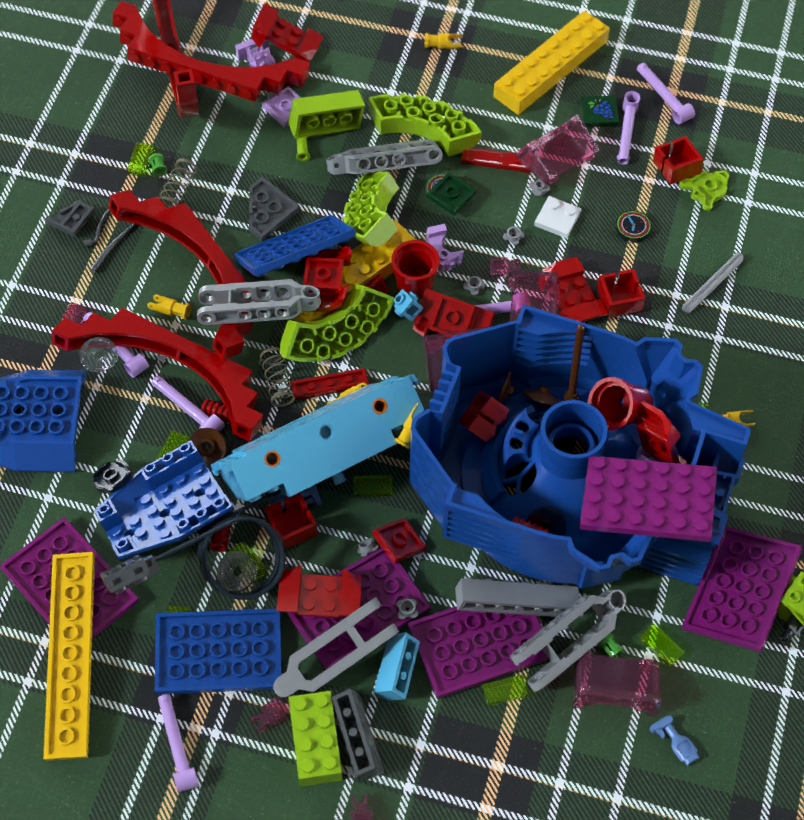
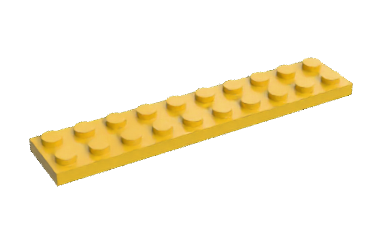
[44,552,95,761]

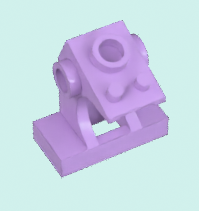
[235,39,275,67]
[425,224,464,273]

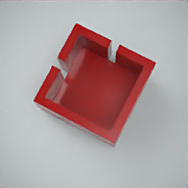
[653,136,704,185]
[597,269,646,318]
[458,390,509,442]
[264,493,318,550]

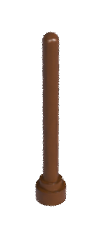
[563,324,585,401]

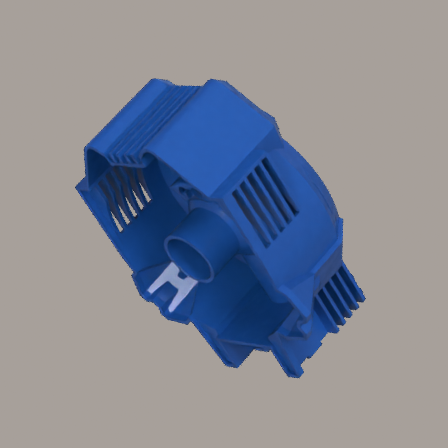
[409,304,751,588]

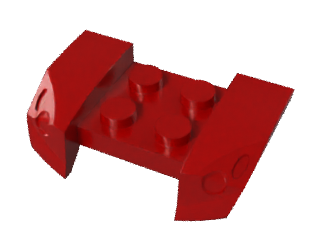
[251,2,323,62]
[303,246,352,312]
[538,257,608,322]
[413,288,495,337]
[636,401,687,464]
[277,566,361,619]

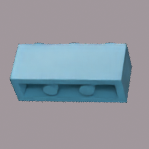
[374,633,420,701]

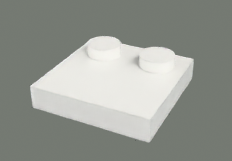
[534,196,582,238]

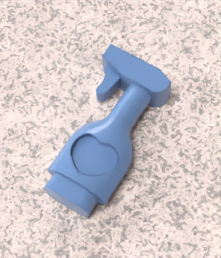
[270,485,321,509]
[649,716,699,766]

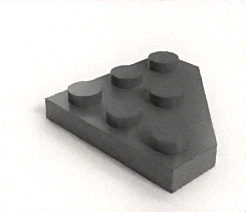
[249,177,300,242]

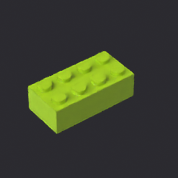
[288,90,365,139]
[288,691,342,787]

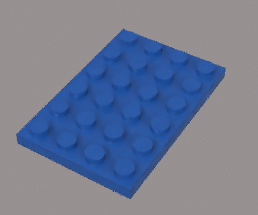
[233,215,356,277]
[155,608,282,695]

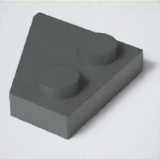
[45,201,95,237]

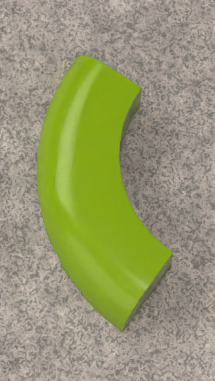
[368,93,482,156]
[343,171,399,247]
[280,284,395,362]

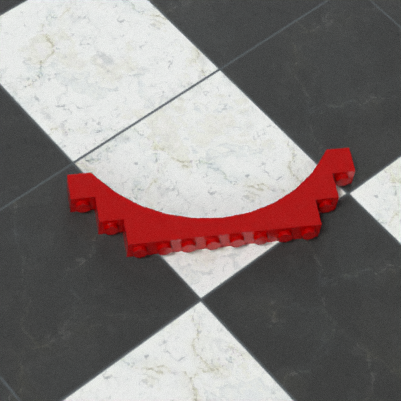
[113,1,310,102]
[108,190,256,360]
[51,308,263,442]

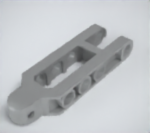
[326,139,443,175]
[197,279,321,325]
[510,589,626,692]
[273,597,400,697]

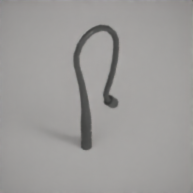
[84,209,136,274]

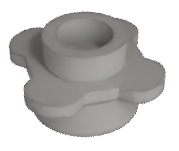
[529,178,550,196]
[503,226,524,245]
[463,276,485,295]
[357,539,379,556]
[396,599,418,620]

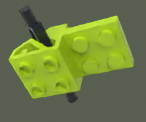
[778,571,804,643]

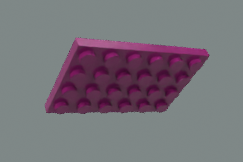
[580,456,717,542]
[0,517,139,639]
[682,526,802,653]
[286,547,431,670]
[408,606,549,699]

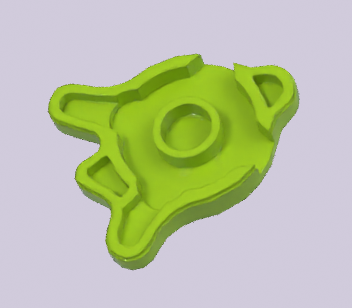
[679,170,729,211]

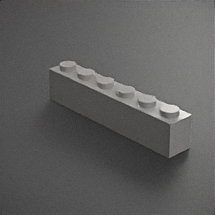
[455,577,580,617]

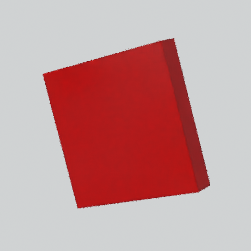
[372,518,427,564]

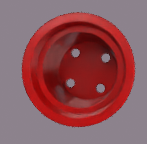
[391,240,440,300]
[588,377,654,430]

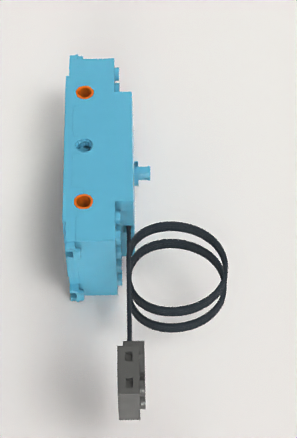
[100,374,425,600]

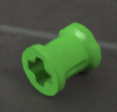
[148,153,168,177]
[597,633,625,661]

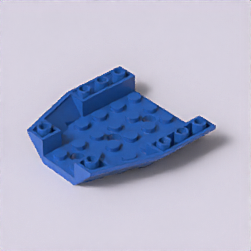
[0,370,87,472]
[94,440,234,560]

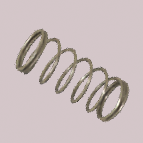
[158,158,197,207]
[260,347,295,407]

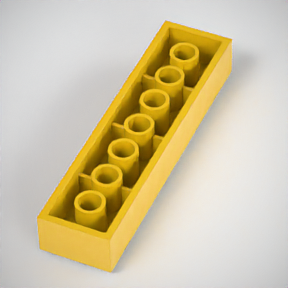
[493,10,610,115]
[284,220,416,322]

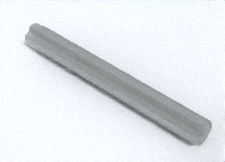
[682,252,744,313]

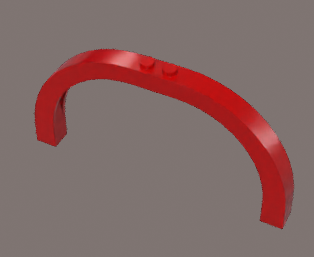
[152,0,199,119]

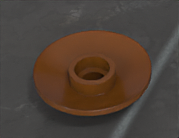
[496,370,515,403]
[523,386,561,405]
[188,427,226,466]

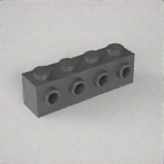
[332,689,384,781]

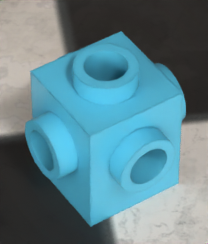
[393,289,424,322]

